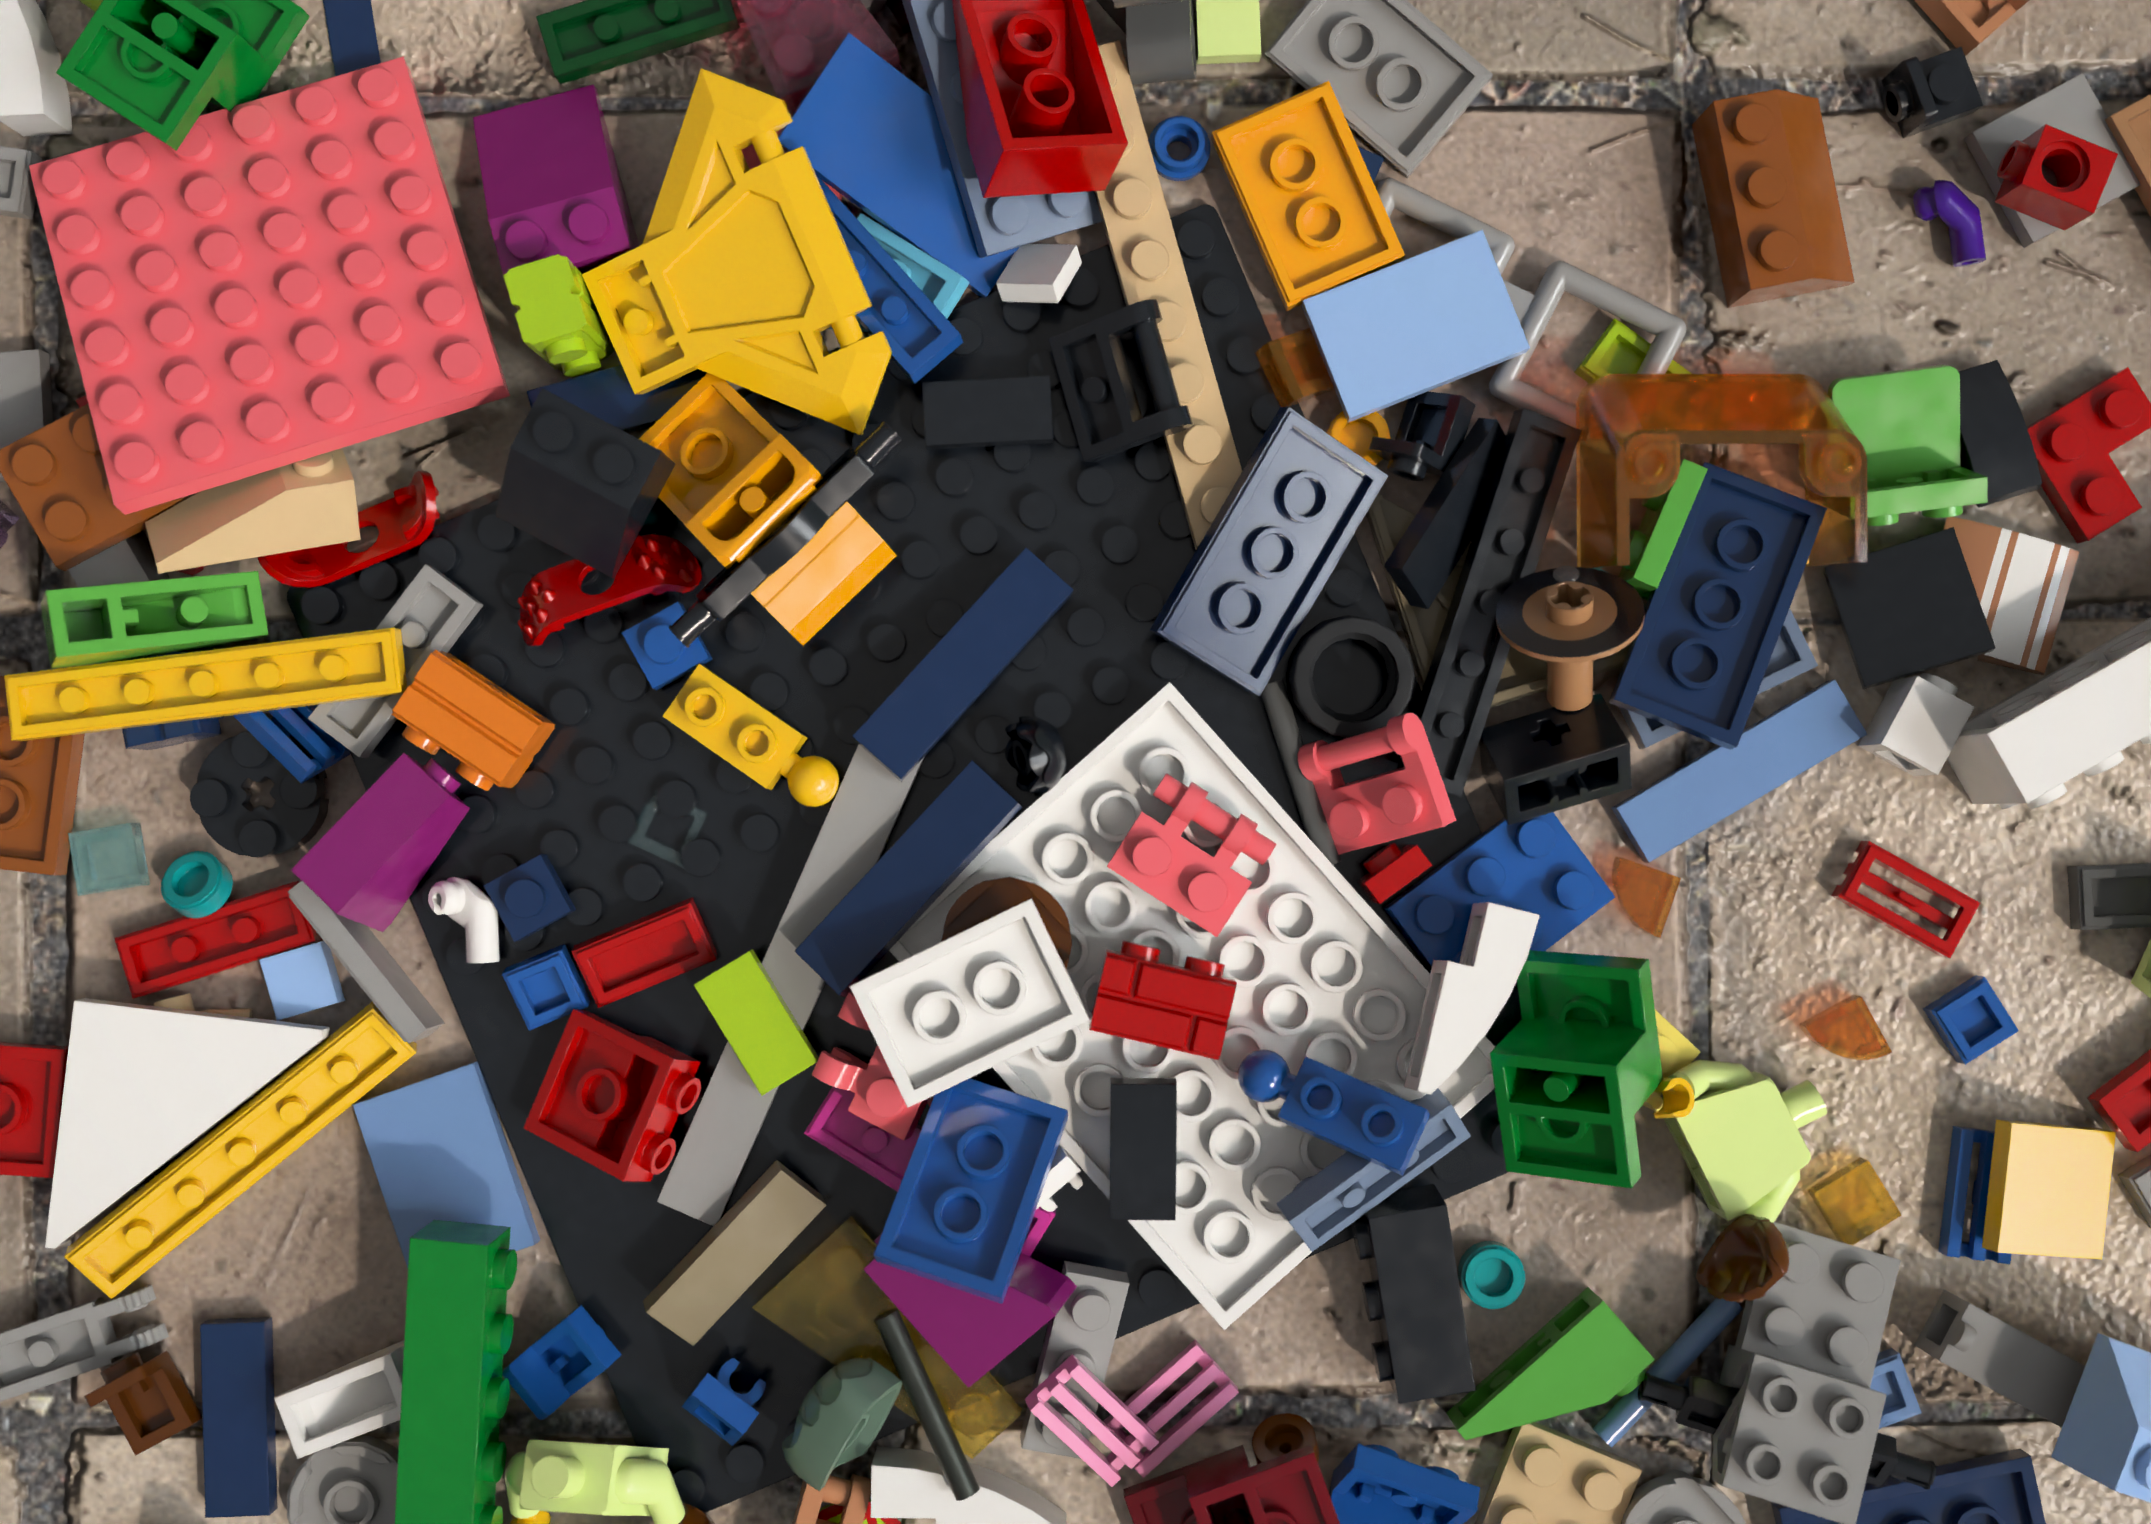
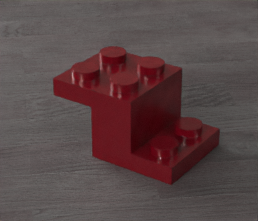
[1123,1445,1340,1524]

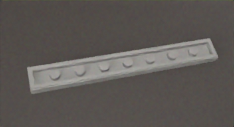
[657,744,924,1226]

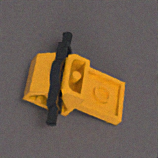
[639,373,902,647]

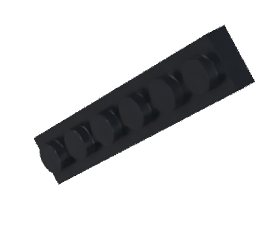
[1396,408,1581,797]

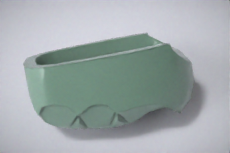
[782,1357,902,1491]

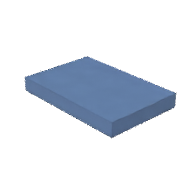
[353,1061,540,1268]

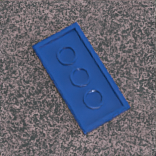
[778,33,1019,298]

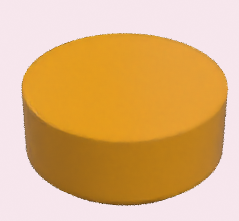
[1326,411,1391,466]

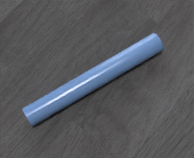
[1593,1298,1743,1448]

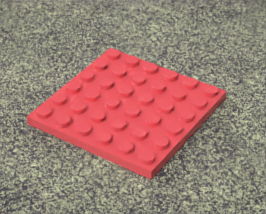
[29,57,510,515]

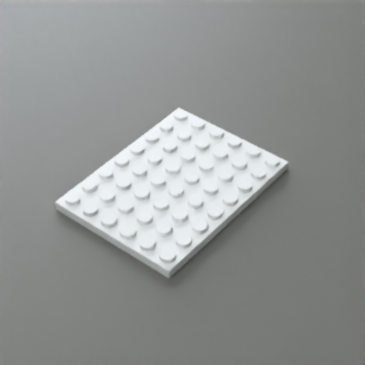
[889,682,1495,1330]

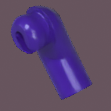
[1913,180,1986,267]

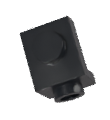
[1369,391,1476,481]

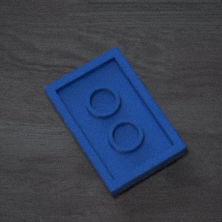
[1384,812,1615,972]
[874,1078,1068,1304]

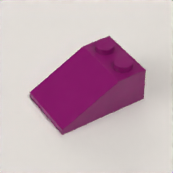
[473,84,639,276]

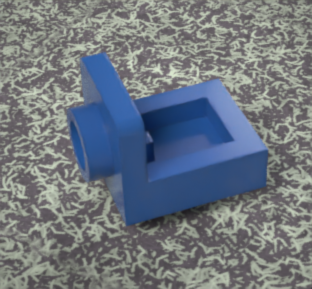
[502,1305,622,1420]

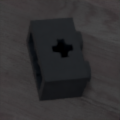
[1479,693,1632,825]

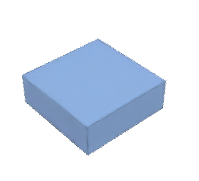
[259,941,345,1021]

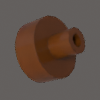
[1252,1413,1319,1464]

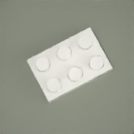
[850,898,1089,1108]

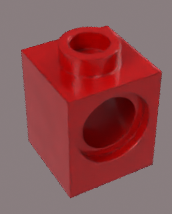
[1995,124,2118,231]

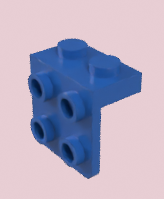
[1329,1444,1480,1524]

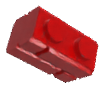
[1089,940,1237,1060]

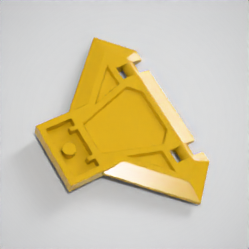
[582,68,892,435]

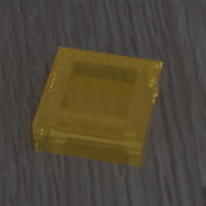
[1807,1157,1902,1246]

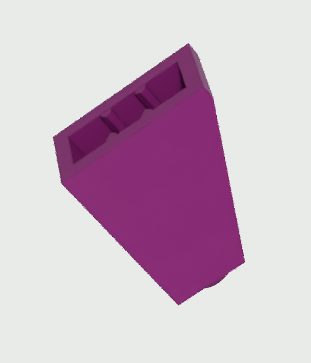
[291,753,470,932]
[864,1233,1077,1388]

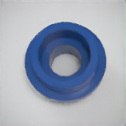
[1148,116,1211,181]

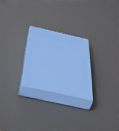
[1302,229,1530,422]

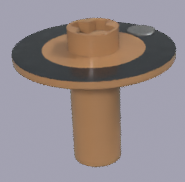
[1496,566,1645,711]

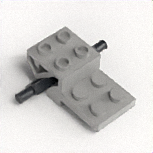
[1638,1222,1936,1524]

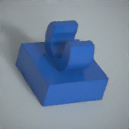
[681,1358,766,1446]

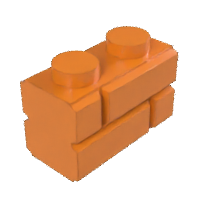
[391,650,556,791]

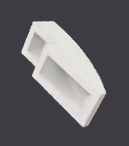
[0,0,73,136]
[1404,902,1540,1095]
[274,1340,404,1459]
[871,1447,1066,1524]

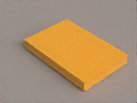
[1211,81,1405,311]

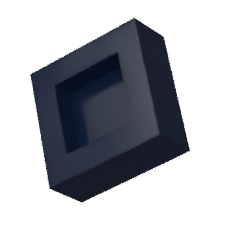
[484,854,577,942]

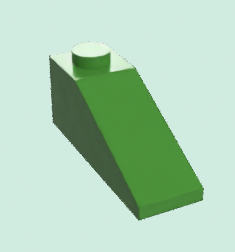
[41,571,269,669]
[1446,1287,1655,1440]

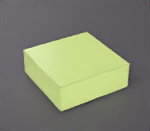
[1195,0,1261,64]

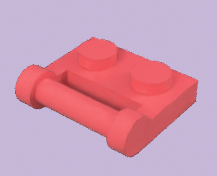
[1298,712,1456,855]

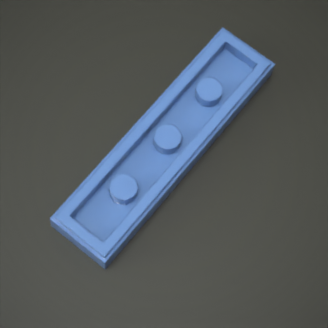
[1611,680,1867,863]

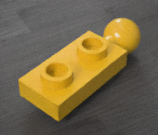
[663,664,839,807]

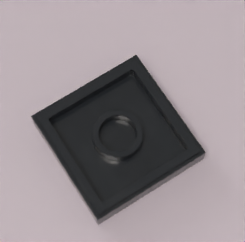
[1823,527,1996,690]

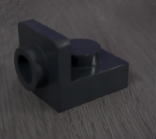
[1881,47,1983,138]

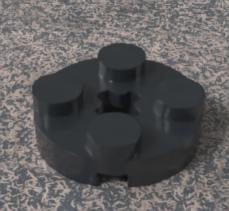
[190,730,329,858]

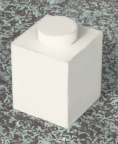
[1858,673,1974,776]

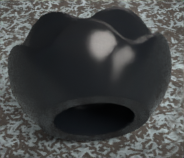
[1005,716,1067,796]

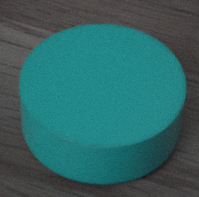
[161,851,233,918]
[1458,1241,1525,1309]

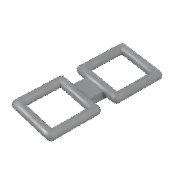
[1376,178,1687,455]

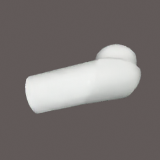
[428,877,499,963]

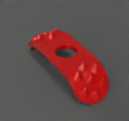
[257,471,440,588]
[517,534,702,646]

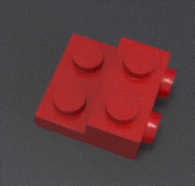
[523,1009,701,1182]

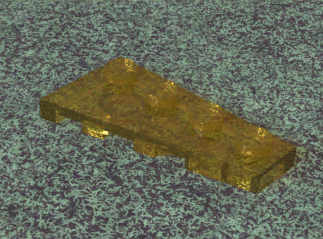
[752,1217,1022,1459]

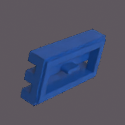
[233,705,351,784]
[1938,1126,2012,1264]

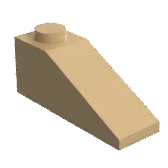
[145,448,361,574]

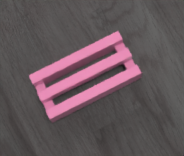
[1103,1339,1239,1478]
[1024,1354,1159,1487]

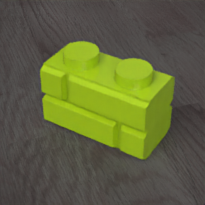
[503,254,615,377]

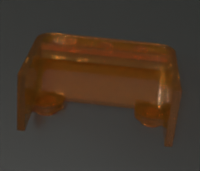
[1576,374,1867,569]

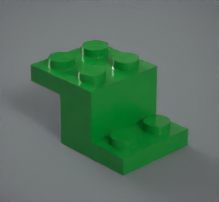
[56,0,310,151]
[1490,950,1663,1189]

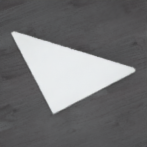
[45,998,330,1249]

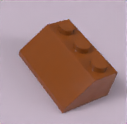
[1692,89,1855,308]

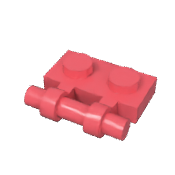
[1107,773,1276,937]

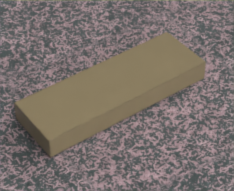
[643,1160,826,1346]

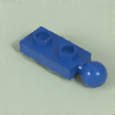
[1238,1050,1430,1176]

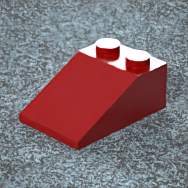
[952,0,1128,198]

